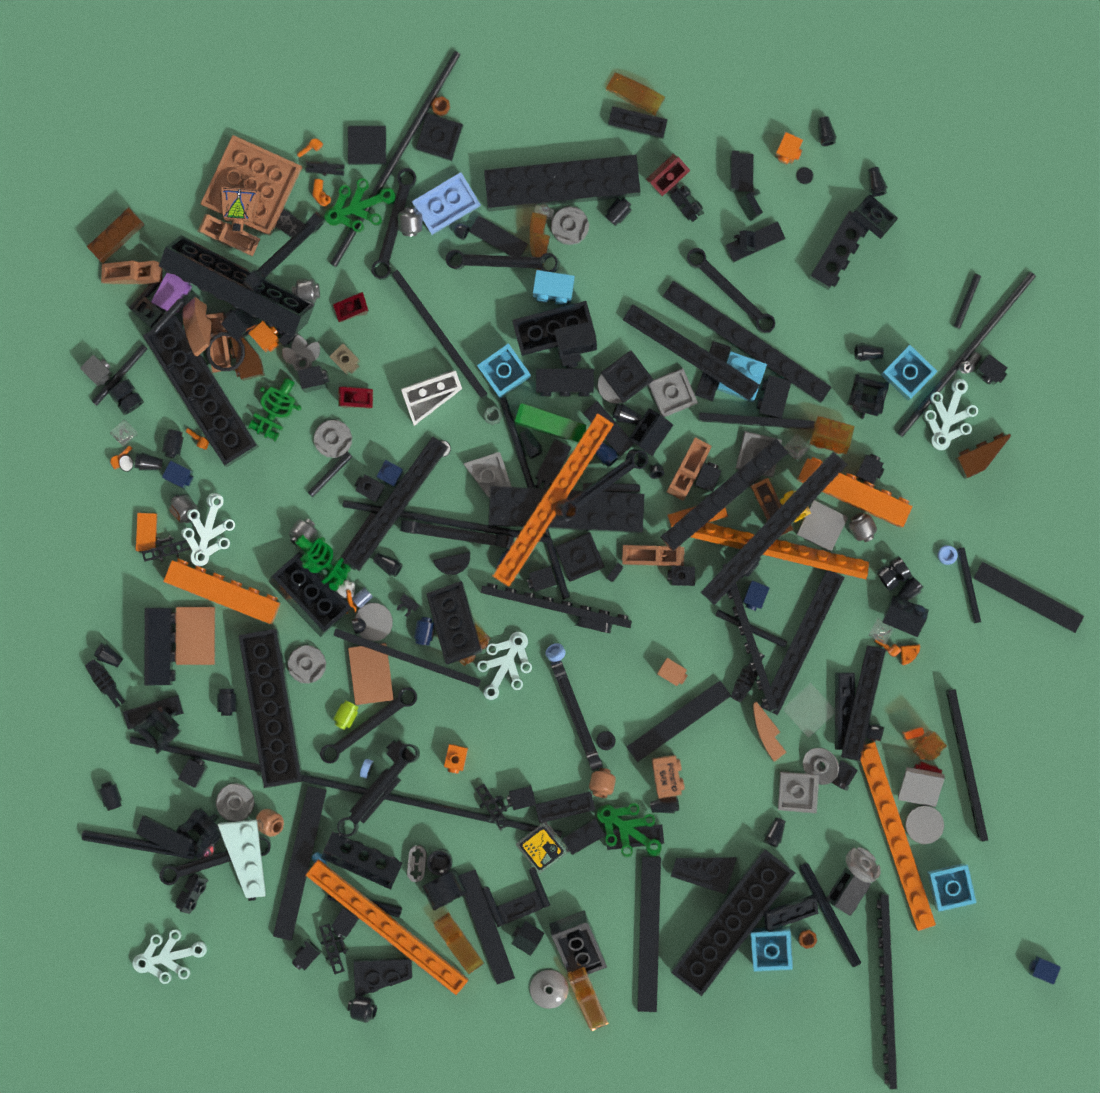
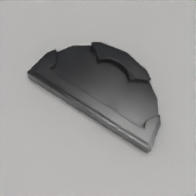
[433,552,471,575]

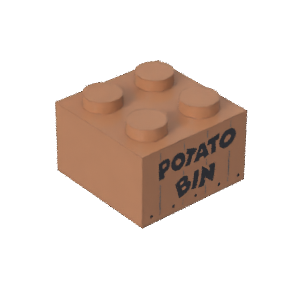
[652,755,685,798]

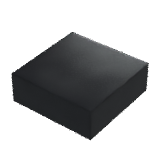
[606,563,623,582]

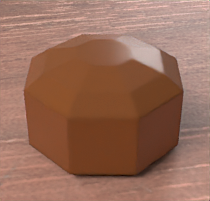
[431,96,450,116]
[798,929,817,949]

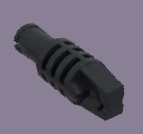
[731,653,765,703]
[85,659,126,708]

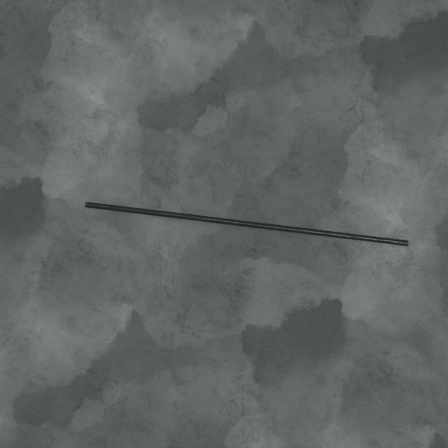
[129,736,562,838]

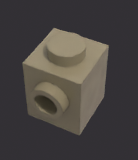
[329,344,360,375]

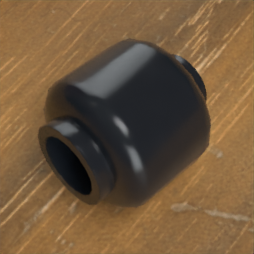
[347,995,377,1023]

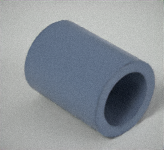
[352,587,373,609]

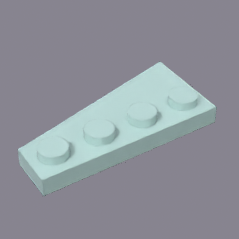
[218,819,266,898]

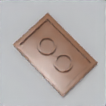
[176,607,215,665]
[348,643,394,705]

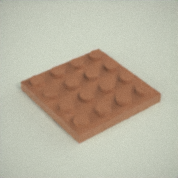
[201,135,302,236]

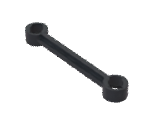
[371,168,417,280]
[243,212,326,292]
[687,248,776,334]
[446,250,560,273]
[555,449,648,520]
[399,520,515,548]
[550,660,603,771]
[320,687,418,764]
[337,744,420,837]
[159,835,271,885]

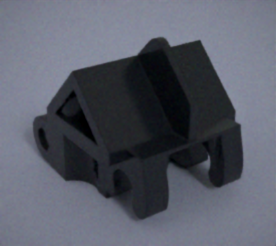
[847,374,889,420]
[133,706,182,755]
[176,808,222,859]

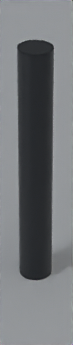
[953,274,981,329]
[307,451,353,498]

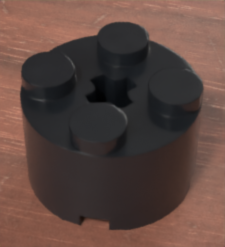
[421,869,467,911]

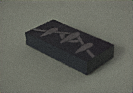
[275,209,305,237]

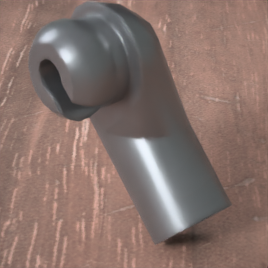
[959,352,982,374]

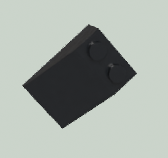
[549,910,607,981]

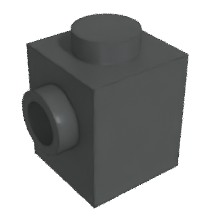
[80,355,112,386]

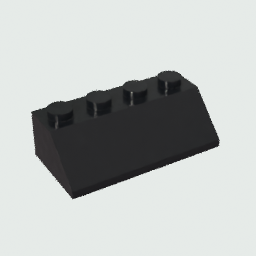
[512,301,596,356]
[268,551,352,637]
[144,608,176,686]

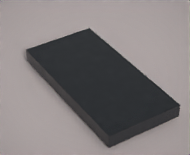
[426,581,483,665]

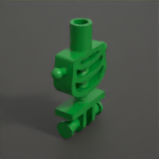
[248,378,302,442]
[295,534,351,591]

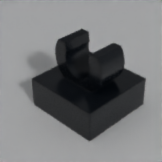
[734,230,756,252]
[276,328,299,347]
[397,594,420,617]

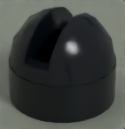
[454,224,470,240]
[648,463,664,479]
[352,618,366,634]

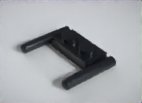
[128,283,184,334]
[482,867,551,927]

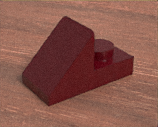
[333,292,369,322]
[338,387,373,409]

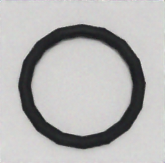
[206,332,245,371]

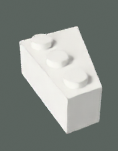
[401,370,462,426]

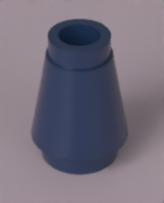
[595,442,619,467]

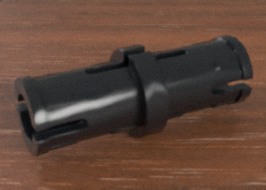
[306,161,345,176]

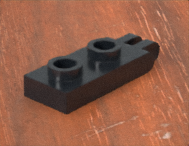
[535,439,572,489]

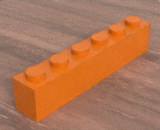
[797,457,913,528]
[163,558,281,624]

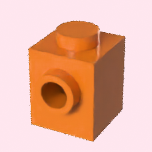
[775,132,803,164]
[249,321,279,352]
[444,744,468,774]

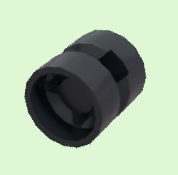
[109,379,144,415]
[876,556,912,591]
[427,849,453,875]

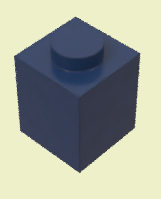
[376,460,404,487]
[162,461,194,489]
[743,581,770,611]
[1028,956,1061,985]

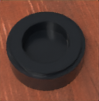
[596,731,616,750]

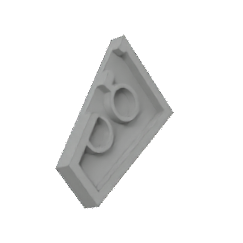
[464,452,511,498]

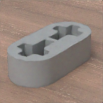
[407,845,427,882]

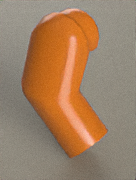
[312,179,331,206]

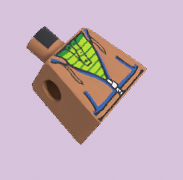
[221,187,261,233]

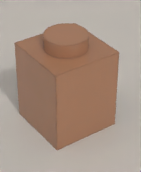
[657,658,688,686]

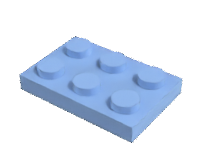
[412,172,481,235]

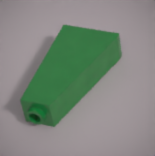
[515,403,587,444]

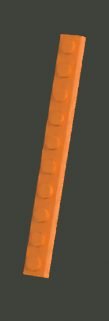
[493,414,614,587]
[691,523,869,579]
[860,742,936,931]
[306,859,469,995]

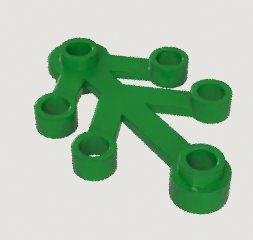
[325,178,396,233]
[597,803,662,858]

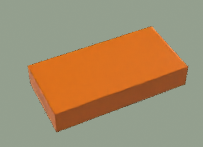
[136,513,158,552]

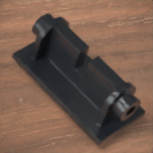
[669,183,705,222]
[175,873,208,914]

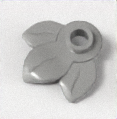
[282,335,320,372]

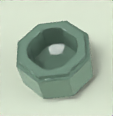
[483,406,503,425]

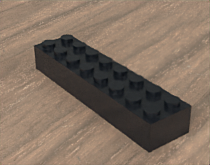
[484,154,641,212]
[159,235,315,336]
[143,315,259,467]
[488,486,645,533]
[238,629,304,788]
[670,848,795,996]

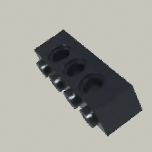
[809,210,869,290]
[321,831,403,890]

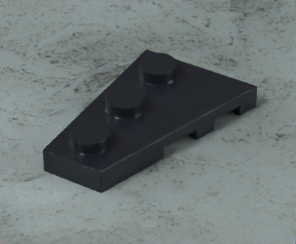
[670,857,737,894]
[354,958,413,997]

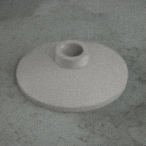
[803,748,839,785]
[530,970,568,1009]

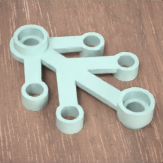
[924,379,978,450]
[181,493,235,566]
[478,632,532,700]
[133,929,207,984]

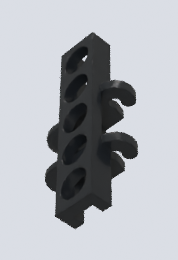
[142,534,191,562]
[475,784,509,831]
[319,923,349,975]

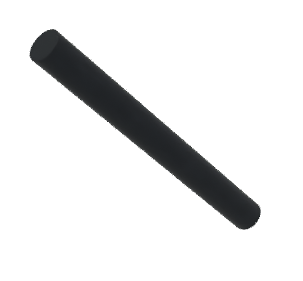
[92,344,148,406]
[957,547,981,623]
[715,609,788,648]

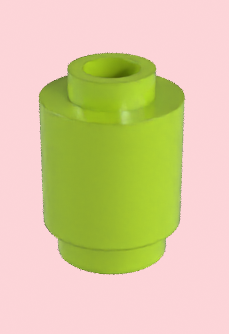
[333,700,359,730]

